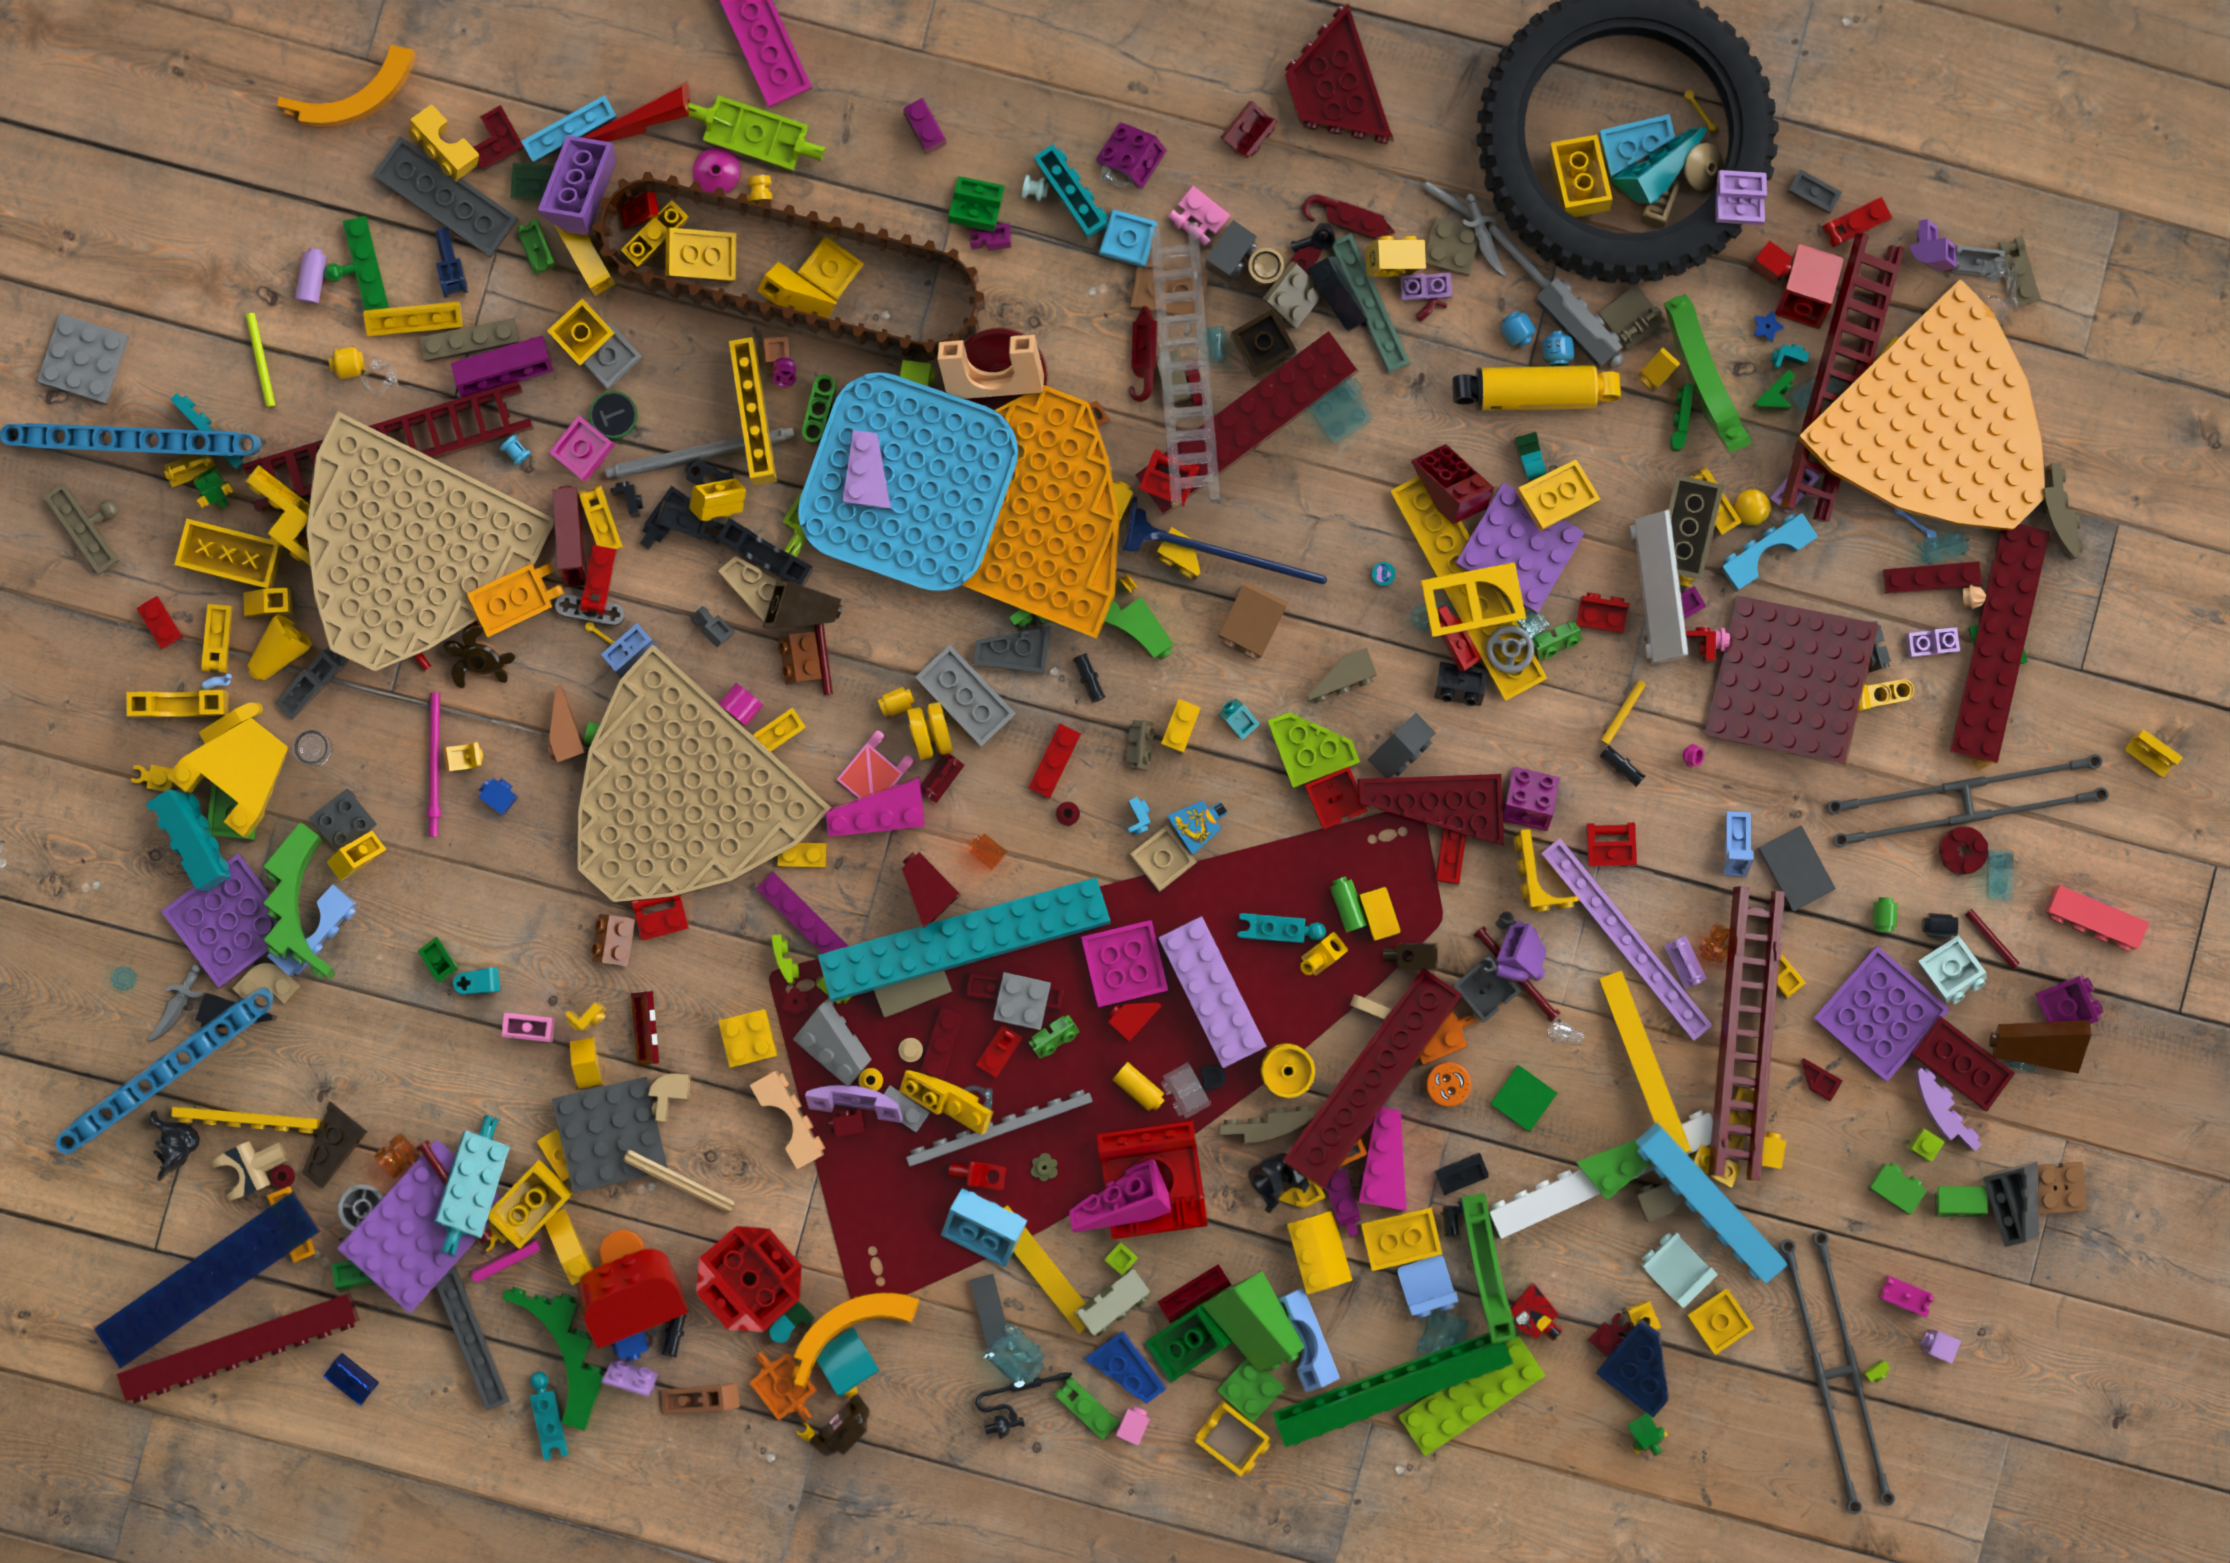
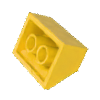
[1286,1210,1352,1294]

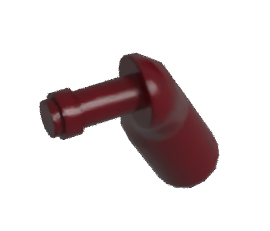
[1416,298,1447,321]

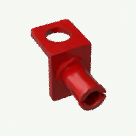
[949,1161,1007,1190]

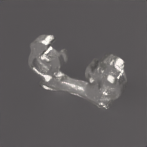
[1981,257,2018,320]

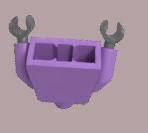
[1478,911,1546,982]

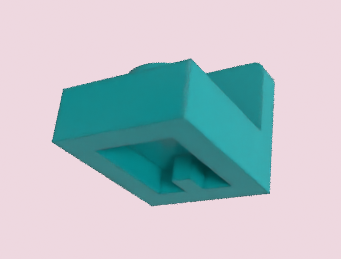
[1218,699,1260,740]

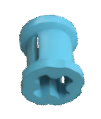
[500,435,531,467]

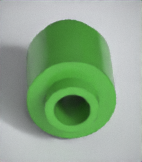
[1872,897,1898,932]

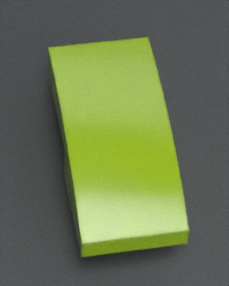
[772,935,799,984]

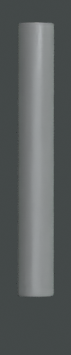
[1423,181,1486,224]

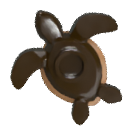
[443,625,515,688]

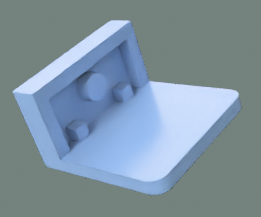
[1397,1255,1458,1318]

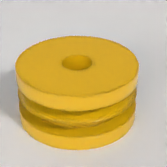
[1119,574,1138,594]
[1678,574,1694,587]

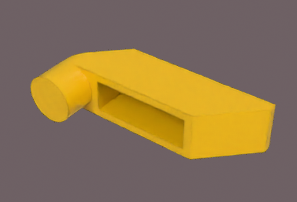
[198,702,263,744]

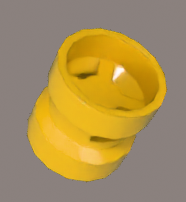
[747,175,773,204]

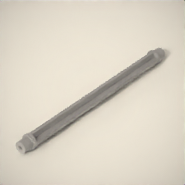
[605,427,795,478]

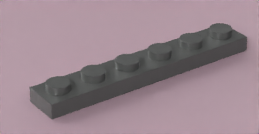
[436,1266,510,1411]

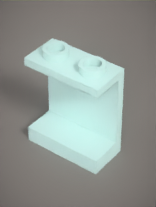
[1640,1232,1718,1308]

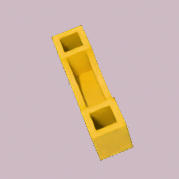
[126,690,229,718]

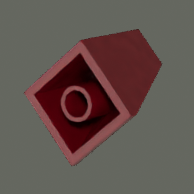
[902,852,961,928]

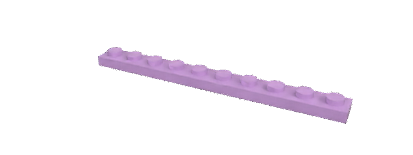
[1541,838,1713,1041]

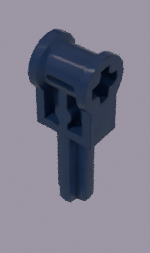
[435,227,469,298]

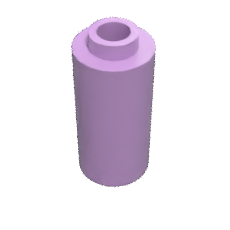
[295,248,327,304]

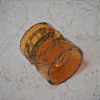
[374,1133,420,1178]

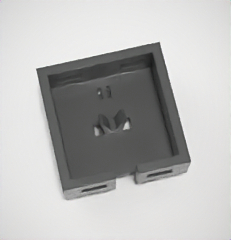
[1452,955,1521,1023]

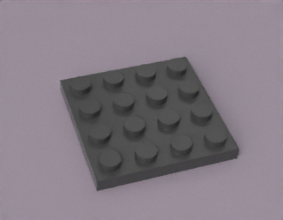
[552,1076,667,1193]

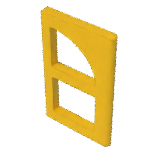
[1420,562,1526,637]

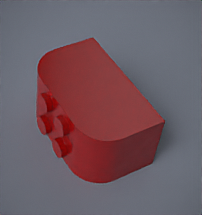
[577,1249,688,1349]

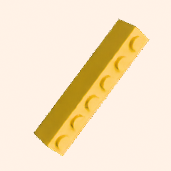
[729,337,777,486]

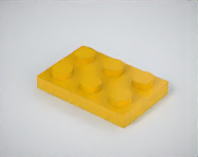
[665,228,736,282]
[1515,459,1601,532]
[1361,1207,1443,1271]

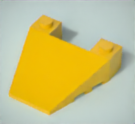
[167,718,289,838]

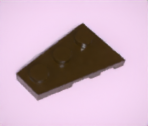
[302,1101,368,1188]

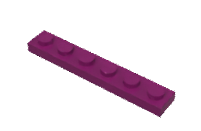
[756,872,849,954]

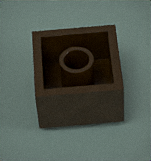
[1231,309,1297,377]

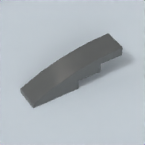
[274,646,349,720]

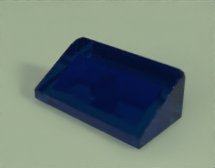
[324,1353,379,1406]

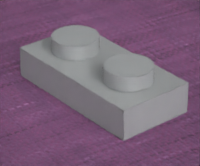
[884,1085,930,1132]

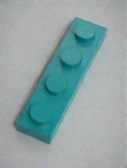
[170,393,245,472]

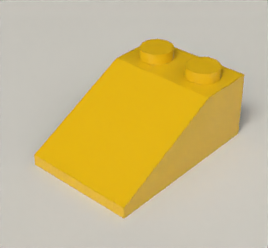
[487,1160,573,1249]

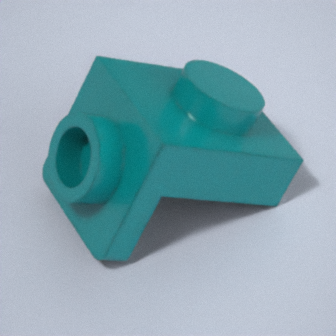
[1770,344,1810,371]

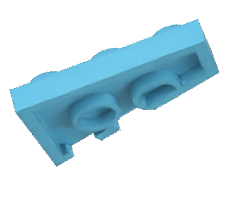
[1599,114,1675,178]

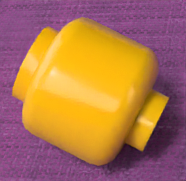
[329,346,365,379]

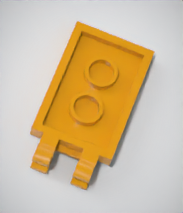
[466,563,564,638]

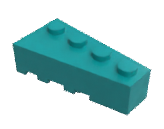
[146,789,231,891]

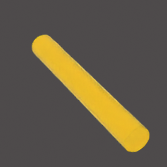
[1601,680,1647,745]

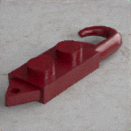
[1302,194,1395,240]
[1129,306,1157,402]

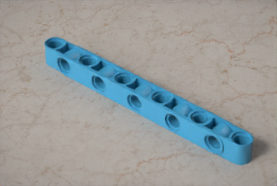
[0,423,262,456]
[55,988,274,1154]

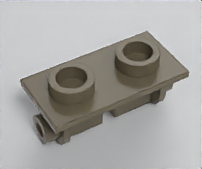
[1126,720,1155,770]

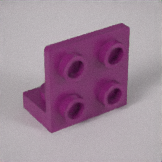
[1096,122,1167,189]
[1503,767,1560,832]

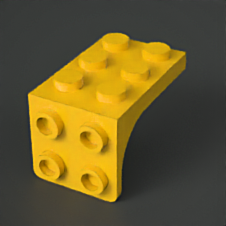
[1513,829,1579,912]

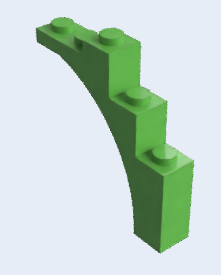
[264,822,336,981]

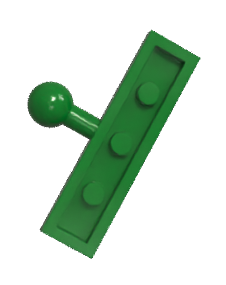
[324,216,389,310]

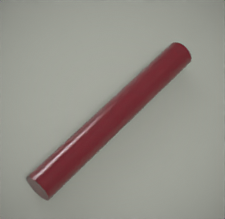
[814,623,833,695]
[1965,909,2020,969]

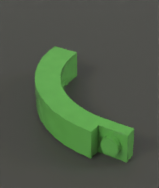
[1461,1193,1516,1343]

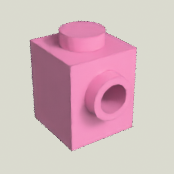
[1116,1406,1150,1445]

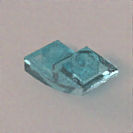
[1789,367,1846,413]

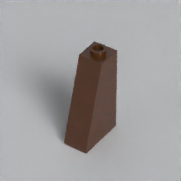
[1989,1020,2091,1074]

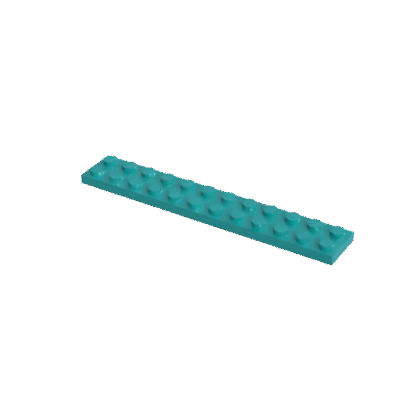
[818,877,1110,1002]

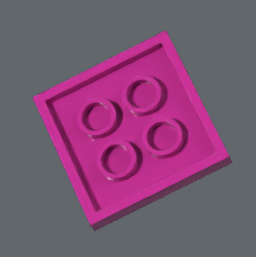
[1081,920,1168,1007]

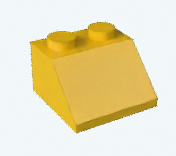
[547,299,615,366]

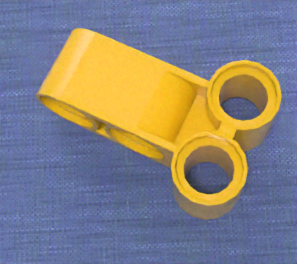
[1858,679,1914,712]

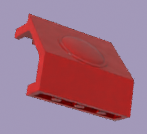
[1097,1121,1208,1240]

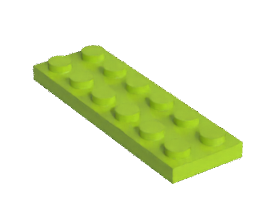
[1398,1335,1546,1456]

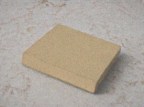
[1129,825,1197,892]

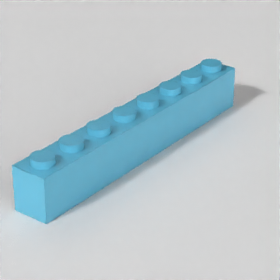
[1635,1122,1788,1284]

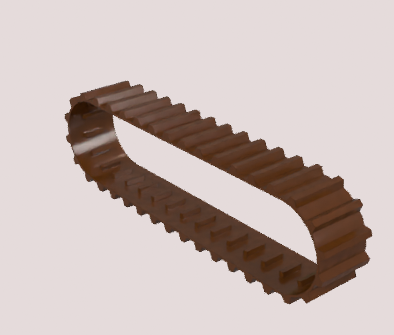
[593,172,985,360]

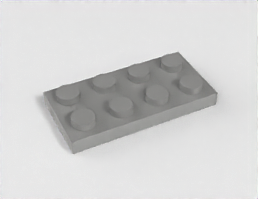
[915,644,1016,747]

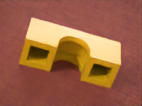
[408,104,479,182]

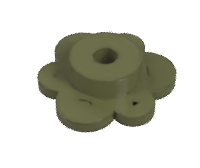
[1031,1153,1058,1181]

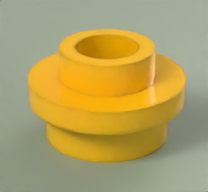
[859,1068,883,1091]

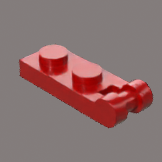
[1822,197,1893,248]
[580,545,617,615]

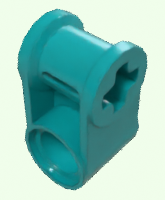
[453,967,501,995]

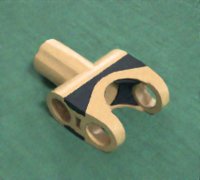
[210,1141,288,1201]

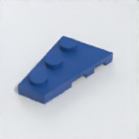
[1084,1330,1167,1404]

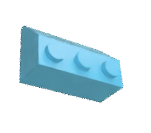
[941,1188,1027,1268]

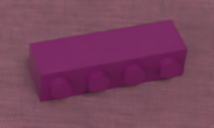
[451,335,554,398]

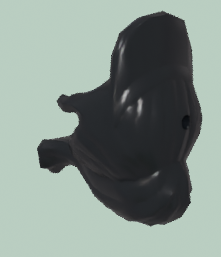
[149,1110,200,1181]

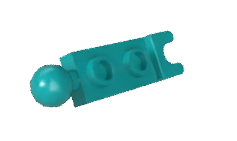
[1237,913,1326,943]
[529,1371,569,1461]

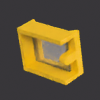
[1193,1400,1270,1477]

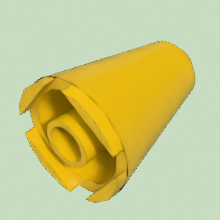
[247,614,313,680]

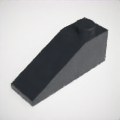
[1307,257,1369,332]
[195,993,277,1028]

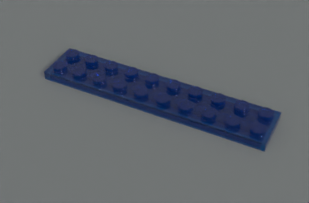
[93,1192,321,1369]

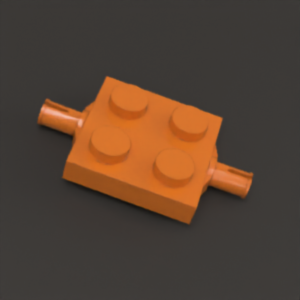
[1419,1011,1475,1065]
[749,1351,817,1422]

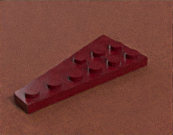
[1357,774,1504,846]

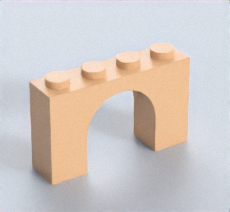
[938,335,1044,399]

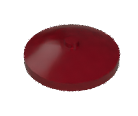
[964,327,1048,410]

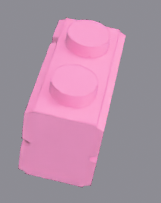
[502,1013,555,1042]

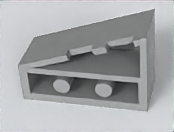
[793,997,872,1086]

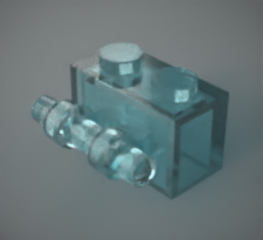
[983,1323,1045,1387]

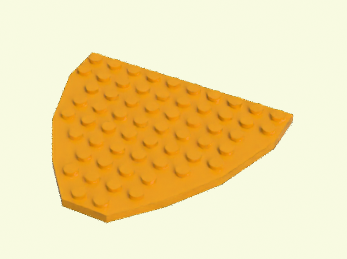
[1797,279,2045,531]
[961,385,1120,639]

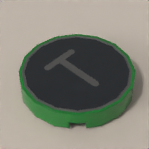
[589,391,638,439]

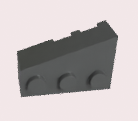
[1983,1161,2039,1247]

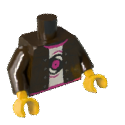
[796,1386,870,1456]

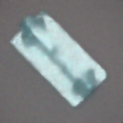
[1917,531,1970,564]

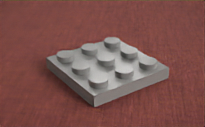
[37,313,130,404]

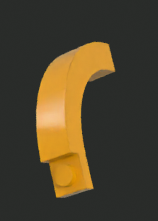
[277,44,417,127]
[792,1293,920,1389]

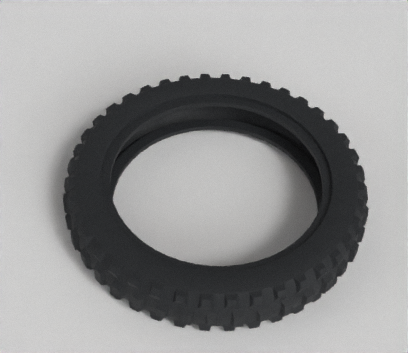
[1476,0,1779,285]

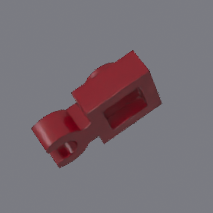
[1587,1313,1631,1356]

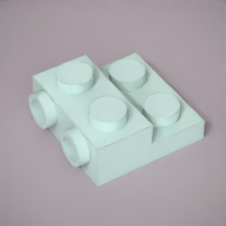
[1918,935,1987,1005]

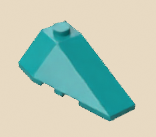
[1611,127,1707,205]

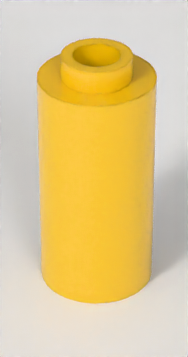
[1112,1062,1165,1112]

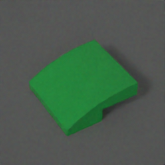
[948,176,1005,232]

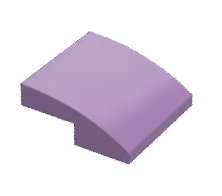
[1716,170,1767,225]

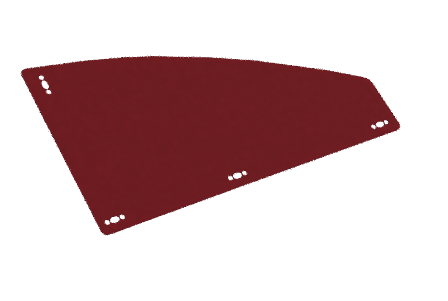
[769,812,1443,1300]

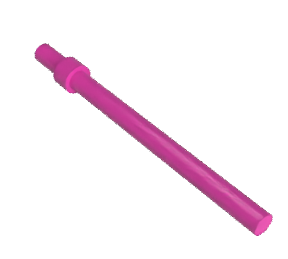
[426,692,441,837]

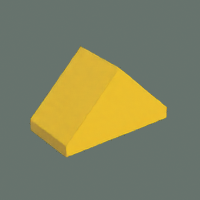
[570,1037,603,1089]

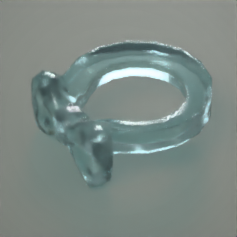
[964,1085,993,1111]

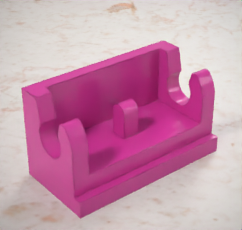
[1878,1275,1934,1317]

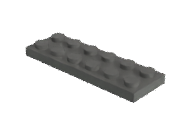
[373,136,518,258]

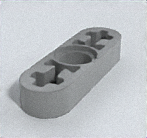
[555,594,625,626]

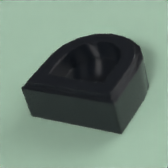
[1200,1065,1226,1091]

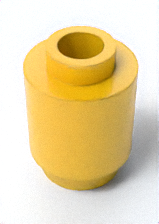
[878,686,915,717]

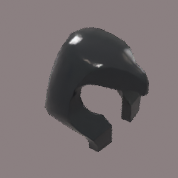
[1248,1153,1309,1214]

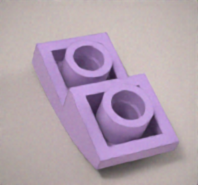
[1400,273,1452,300]
[1905,627,1960,658]

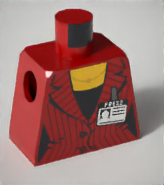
[1509,1282,1562,1341]

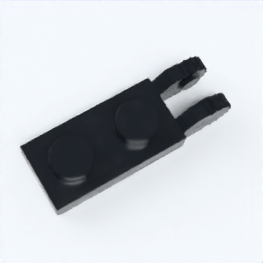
[656,500,725,544]

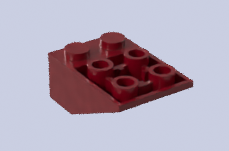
[1411,444,1494,525]

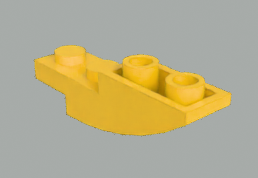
[899,1070,993,1135]

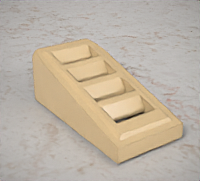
[1641,180,1681,229]

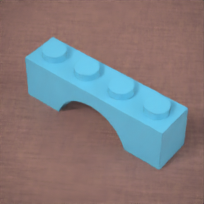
[1720,513,1818,592]

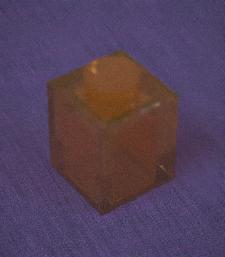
[969,833,1007,871]

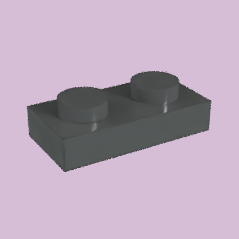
[1788,169,1842,214]

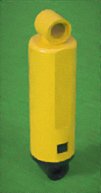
[1452,366,1621,411]

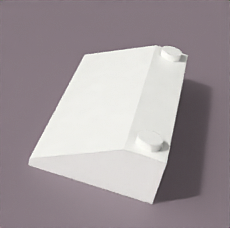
[1629,510,1688,664]

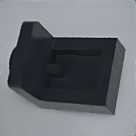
[610,481,644,517]

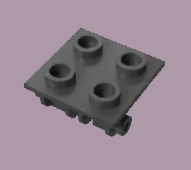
[309,788,377,851]

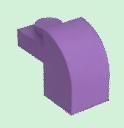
[1910,219,1956,271]

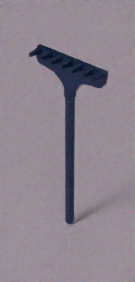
[1122,497,1327,584]

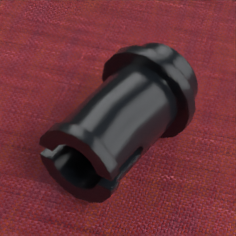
[1440,1206,1460,1237]

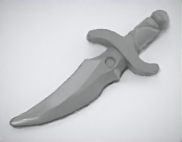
[1461,194,1507,276]
[147,964,203,1042]

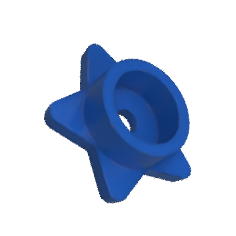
[1754,311,1784,342]

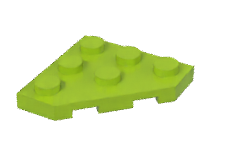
[1267,712,1360,788]

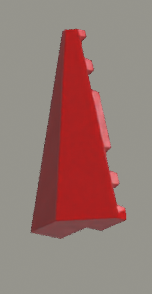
[581,82,690,142]

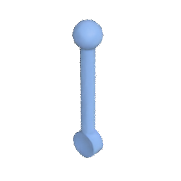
[1894,508,1936,539]

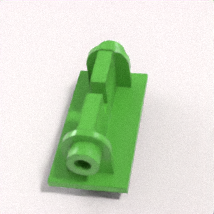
[1533,621,1582,661]
[1029,1015,1080,1059]

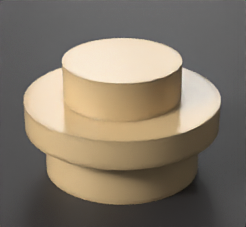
[899,1038,923,1062]

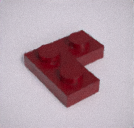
[473,105,525,171]

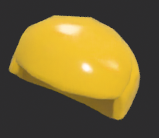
[1734,489,1771,526]

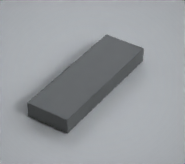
[970,1274,1012,1351]

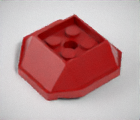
[696,1226,802,1332]

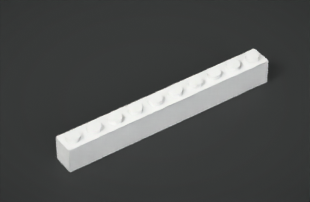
[1489,1110,1713,1239]

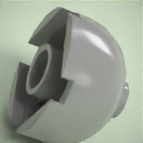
[337,1184,383,1231]

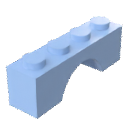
[267,884,358,976]
[1278,1288,1340,1392]

